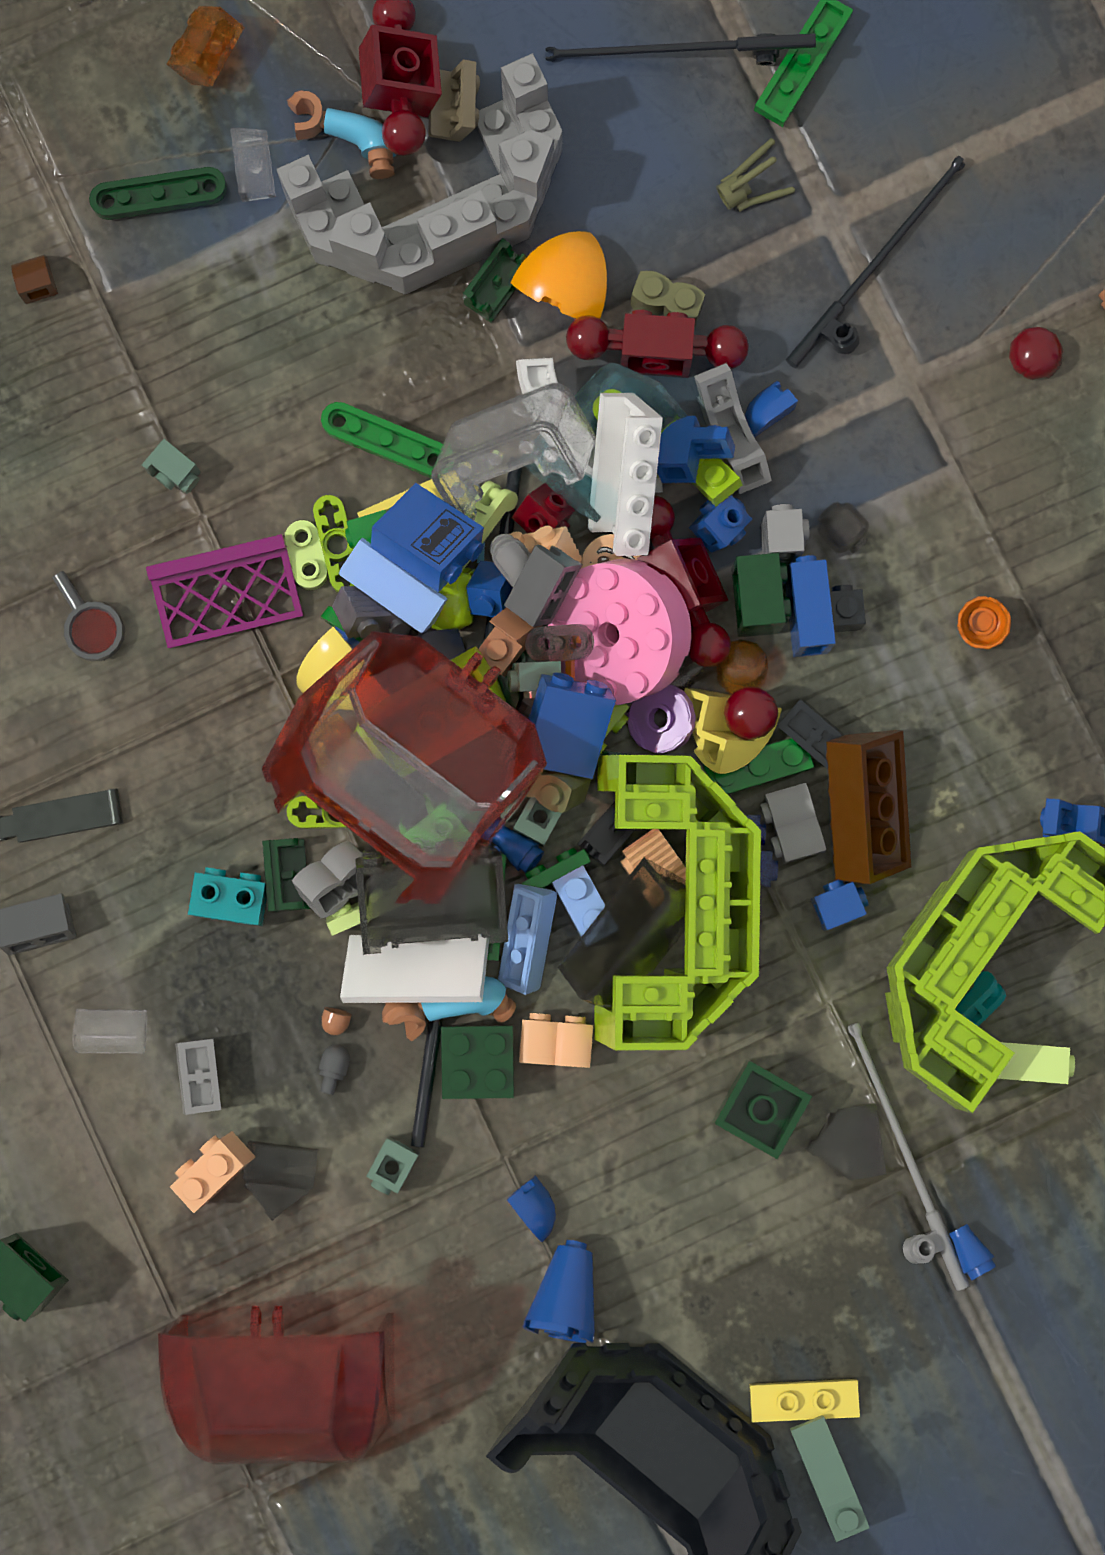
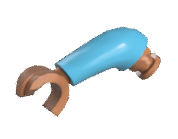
[287,90,397,179]
[382,976,516,1041]

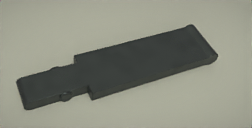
[0,788,124,843]

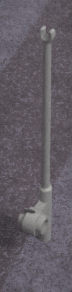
[848,1023,970,1291]

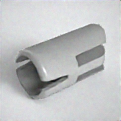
[490,534,531,587]

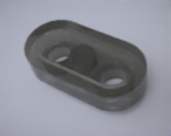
[525,624,594,662]

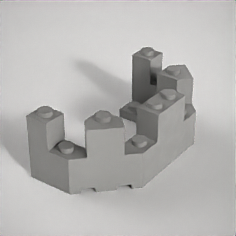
[276,53,562,294]

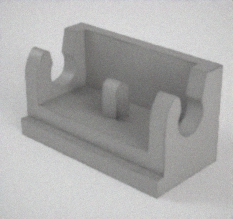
[175,1039,221,1115]

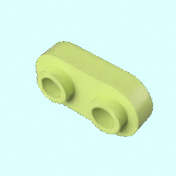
[285,520,328,590]

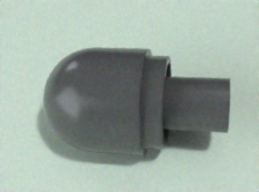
[319,1045,350,1095]

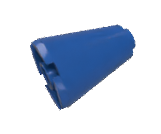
[523,1240,595,1343]

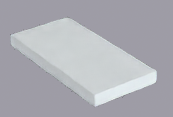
[340,934,489,1003]

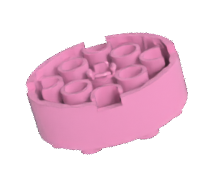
[546,559,691,705]

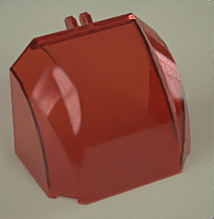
[158,1306,395,1465]

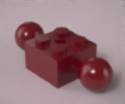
[359,0,442,156]
[566,310,749,378]
[637,495,731,667]

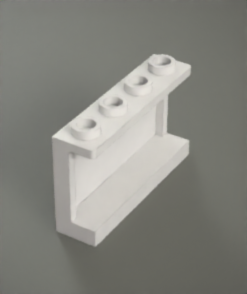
[588,393,663,556]

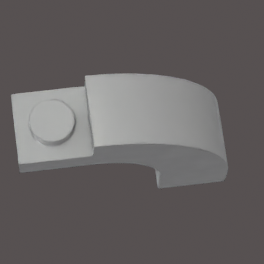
[694,363,772,494]

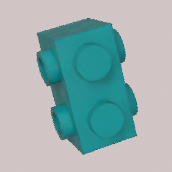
[188,867,267,926]

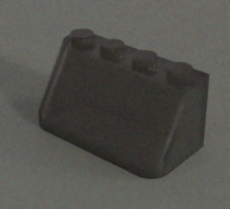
[557,857,686,1005]

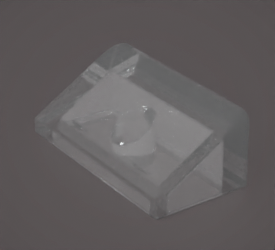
[231,128,276,202]
[72,1009,147,1053]

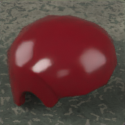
[1009,327,1063,380]
[724,686,778,740]

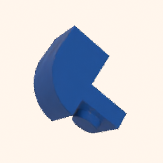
[657,416,735,483]
[1040,798,1105,846]

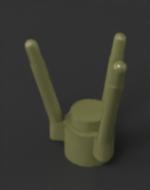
[716,138,795,212]

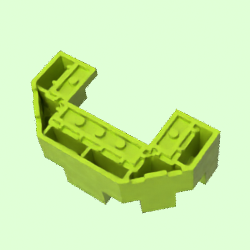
[594,755,761,1050]
[885,831,1105,1113]

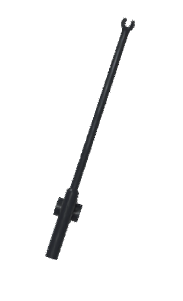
[545,33,816,66]
[786,156,965,368]

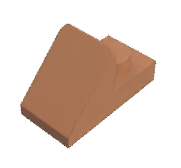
[478,607,543,677]

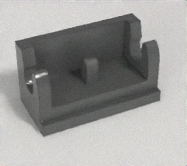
[504,545,583,627]
[0,893,77,955]

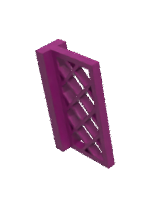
[146,534,304,648]

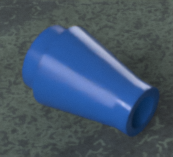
[491,825,544,873]
[949,1224,996,1281]

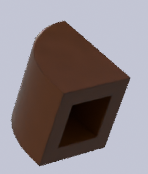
[11,254,58,304]

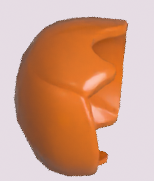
[957,596,1011,650]

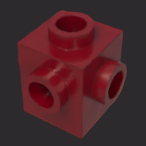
[512,483,575,534]

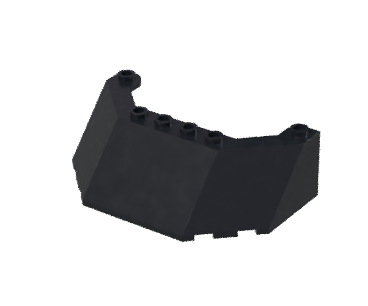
[486,1343,802,1555]

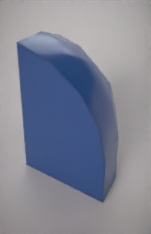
[744,381,798,438]
[507,1175,556,1243]

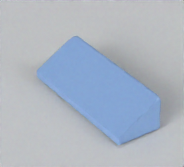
[339,538,448,633]
[498,884,557,995]

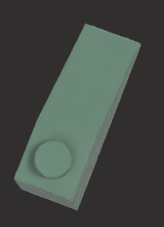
[790,1415,870,1542]

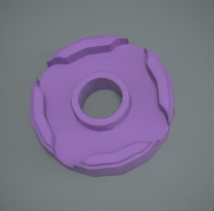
[627,685,696,753]

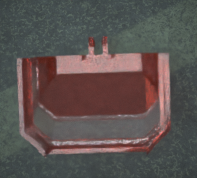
[261,631,547,904]

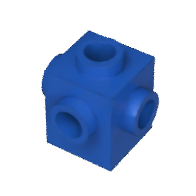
[689,495,752,553]

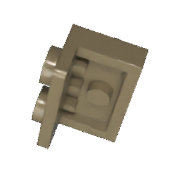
[428,59,480,142]

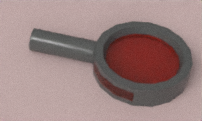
[52,571,125,661]

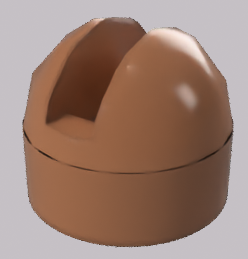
[321,1007,352,1035]

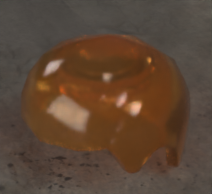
[716,639,768,694]

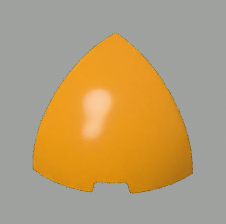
[511,231,607,319]

